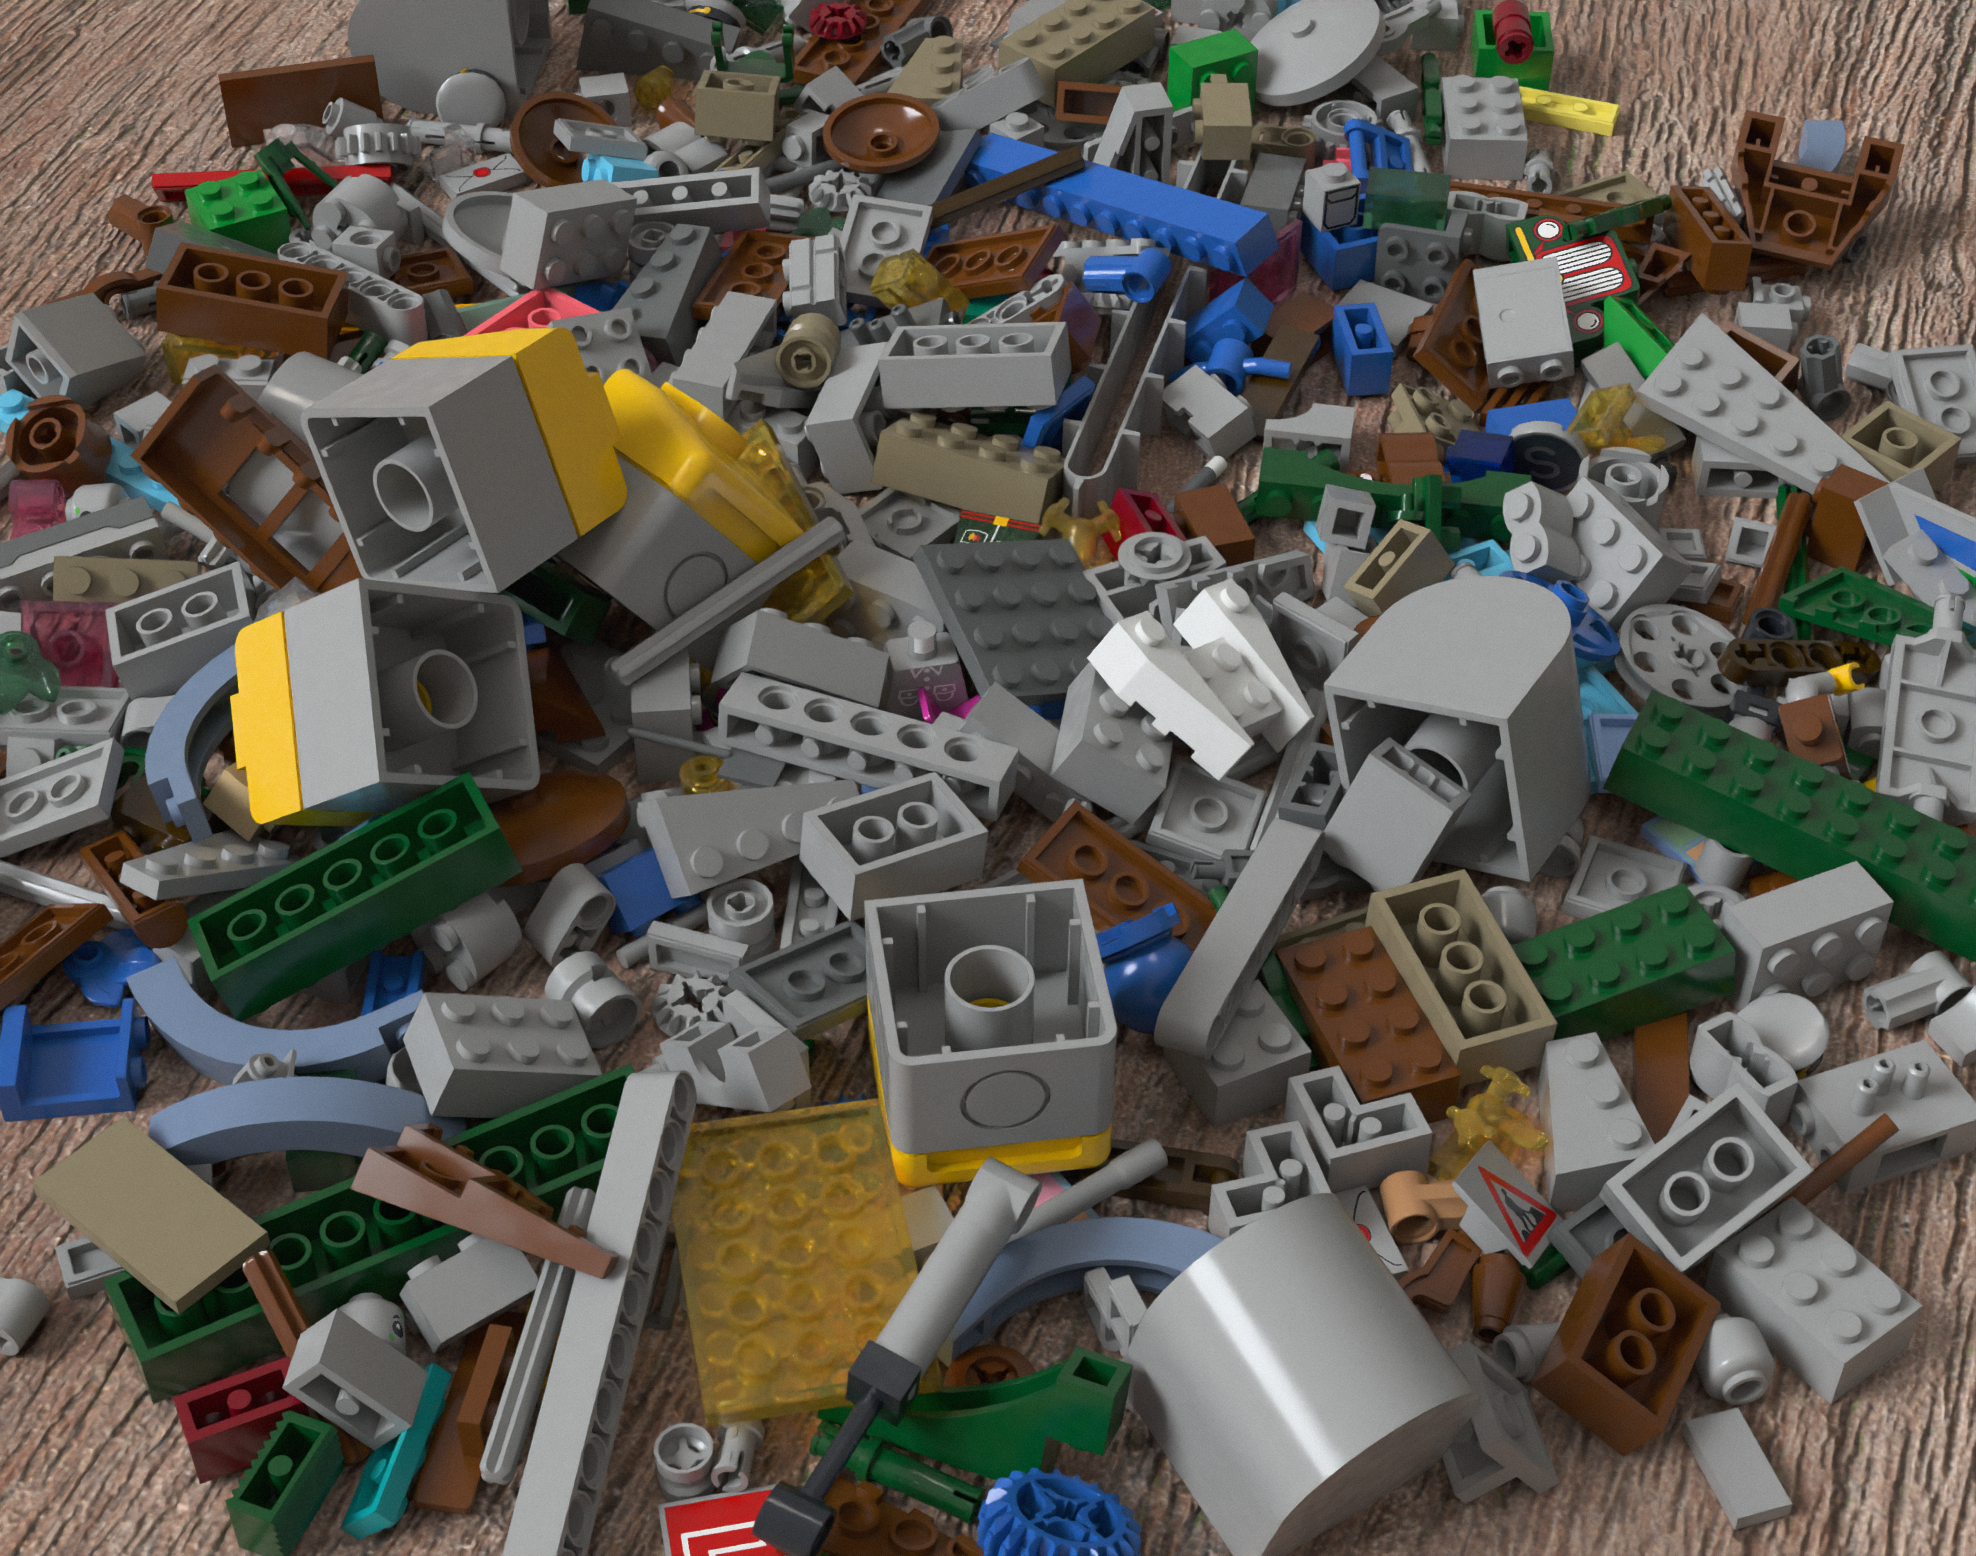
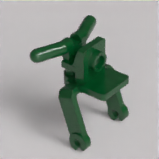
[711,22,805,106]

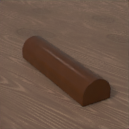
[78,830,188,949]

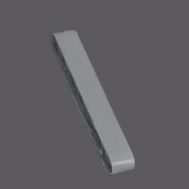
[1154,818,1325,1060]

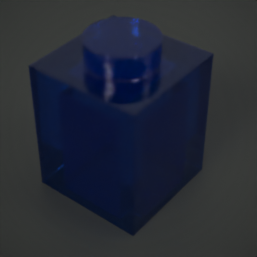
[1444,429,1515,483]

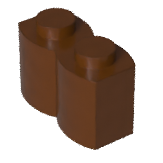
[1375,432,1452,485]

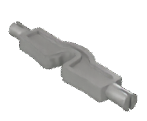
[1376,0,1442,55]

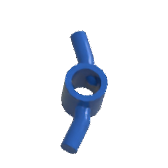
[1169,338,1292,397]

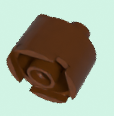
[5,395,112,498]

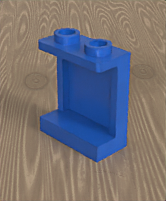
[0,998,151,1122]

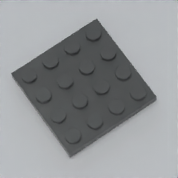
[912,539,1114,706]

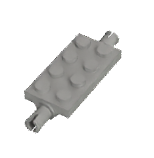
[1875,594,1976,823]

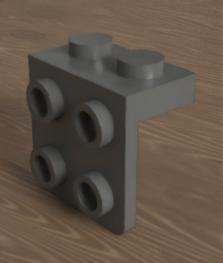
[1374,209,1474,304]

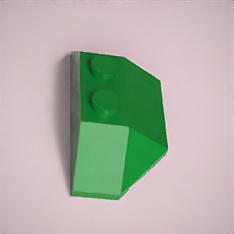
[1604,295,1675,380]

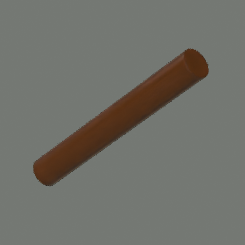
[1756,1113,1899,1221]

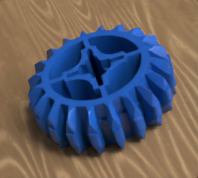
[977,1467,1142,1556]

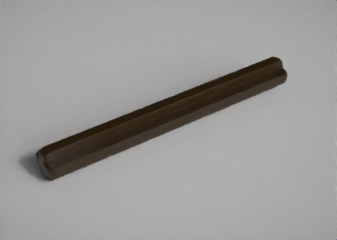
[928,146,1085,231]

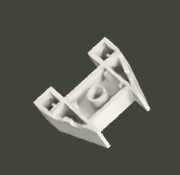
[1087,578,1314,781]

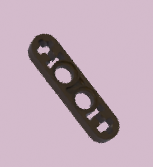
[1717,638,1881,687]

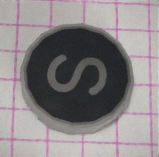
[1499,421,1588,492]

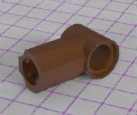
[107,194,174,256]

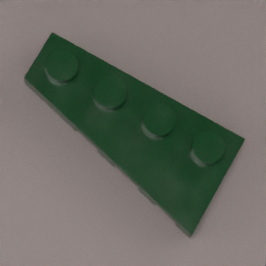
[1778,566,1976,650]

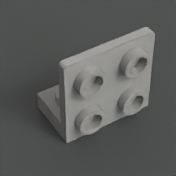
[546,307,655,385]

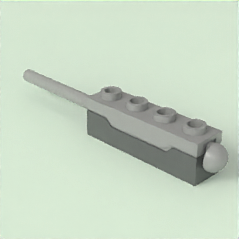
[0,496,186,612]

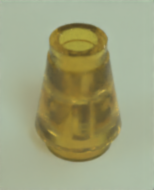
[634,65,674,110]

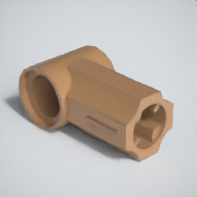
[1380,1170,1468,1245]

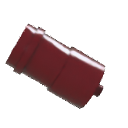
[1492,0,1534,64]

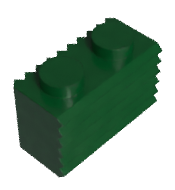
[225,1411,347,1556]

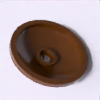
[510,92,617,188]
[823,93,940,174]

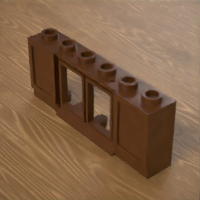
[130,364,364,607]

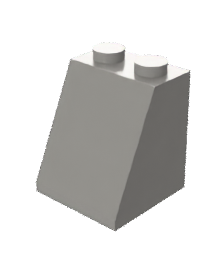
[5,292,147,408]

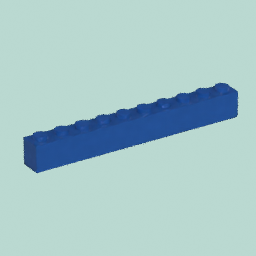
[964,133,1279,277]

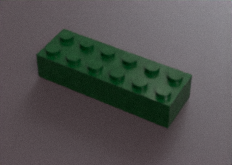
[187,771,523,1022]

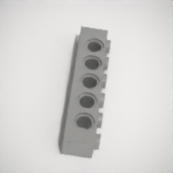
[718,672,1019,821]

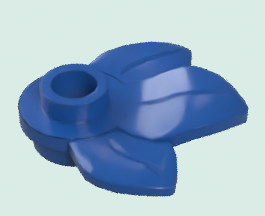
[62,928,161,1008]

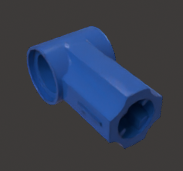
[1082,248,1172,303]

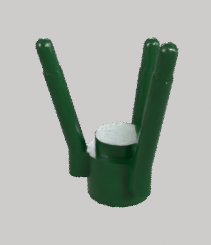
[253,138,339,230]

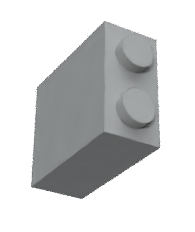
[1324,737,1472,892]

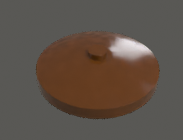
[487,770,631,888]

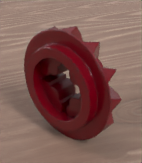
[809,1,867,40]

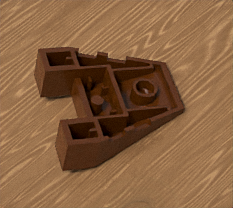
[1730,110,1905,270]

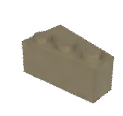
[887,36,963,130]

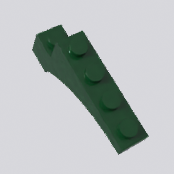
[817,1346,1133,1481]

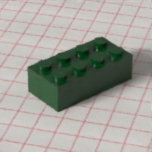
[1511,883,1736,1042]

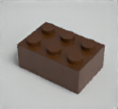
[1531,1233,1721,1456]

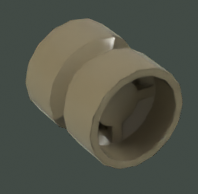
[776,313,842,388]

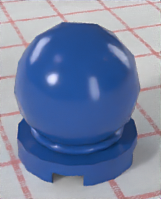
[1096,902,1194,1035]

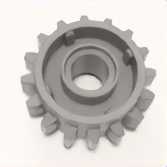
[1302,100,1385,164]
[335,123,422,174]

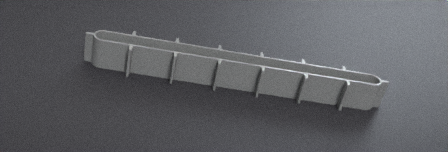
[1062,148,1248,547]

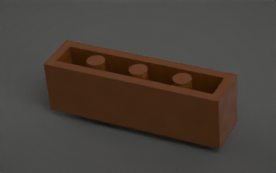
[1662,185,1753,295]

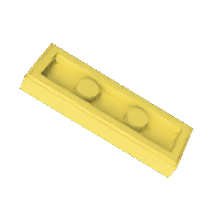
[1519,86,1621,136]

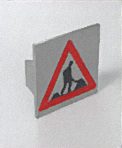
[1452,1140,1564,1269]

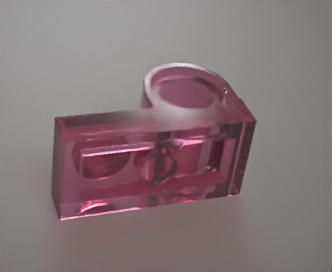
[9,479,67,540]

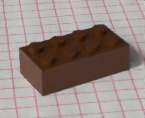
[156,242,349,360]
[1275,926,1461,1124]

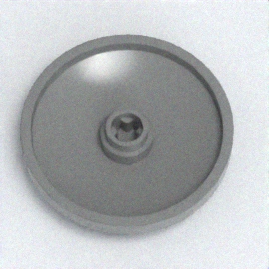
[1250,0,1386,106]
[442,191,582,286]

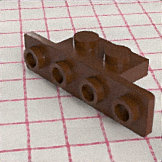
[413,1311,528,1515]

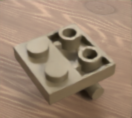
[1388,383,1493,467]

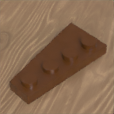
[776,1457,984,1556]

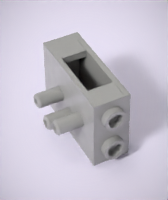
[1473,256,1575,389]
[1788,1040,1976,1194]

